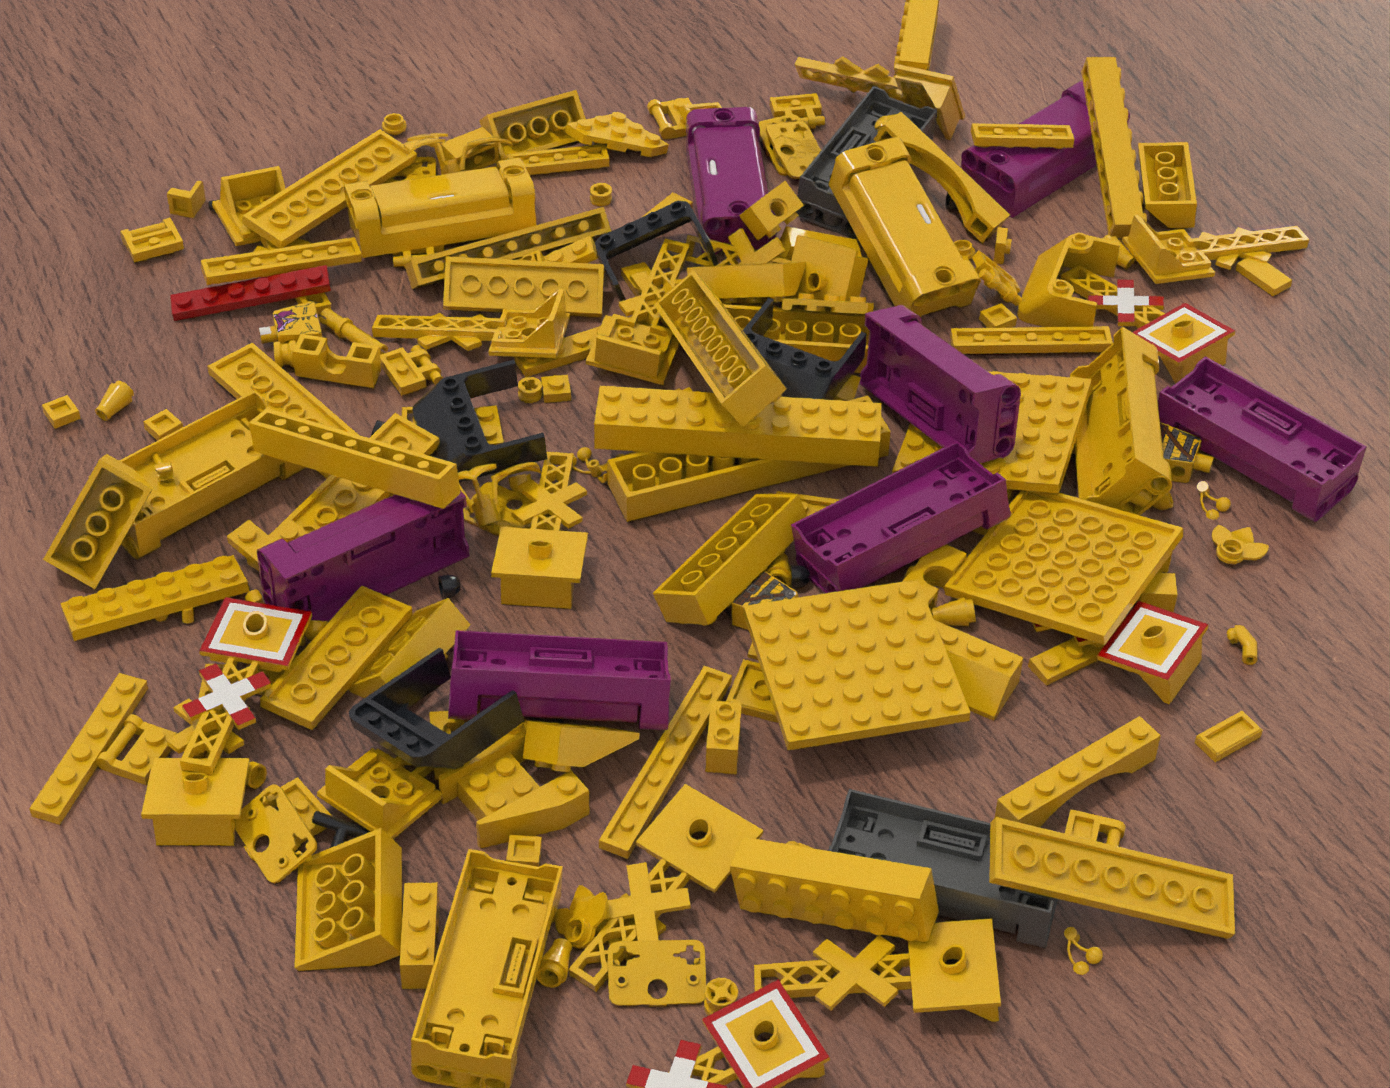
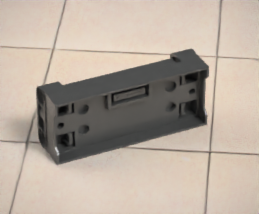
[796,86,938,239]
[828,789,1058,949]

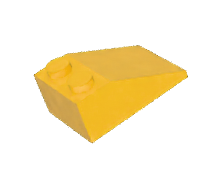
[523,721,640,772]

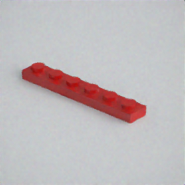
[170,265,331,321]

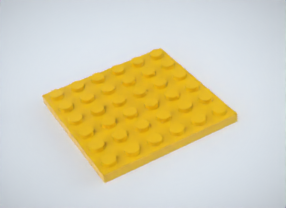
[892,371,1092,493]
[944,490,1183,645]
[743,579,971,750]

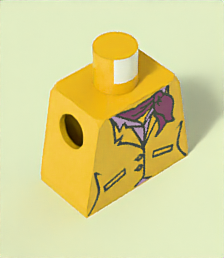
[259,301,322,344]

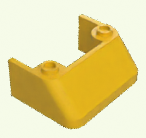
[1017,233,1120,327]

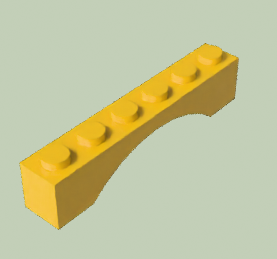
[873,112,1010,243]
[994,716,1161,827]

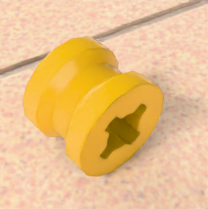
[274,340,296,368]
[704,978,738,1016]

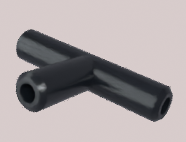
[312,811,371,848]

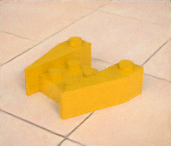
[439,718,590,849]

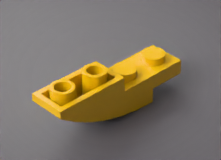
[517,235,598,263]

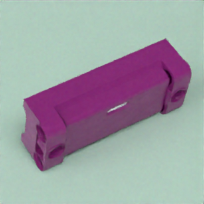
[961,81,1130,218]
[686,107,776,255]
[860,305,1021,463]
[1158,356,1367,522]
[791,441,1011,594]
[257,490,470,622]
[448,630,671,730]

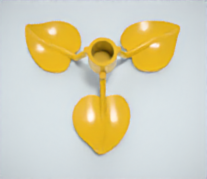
[404,133,513,175]
[458,462,541,527]

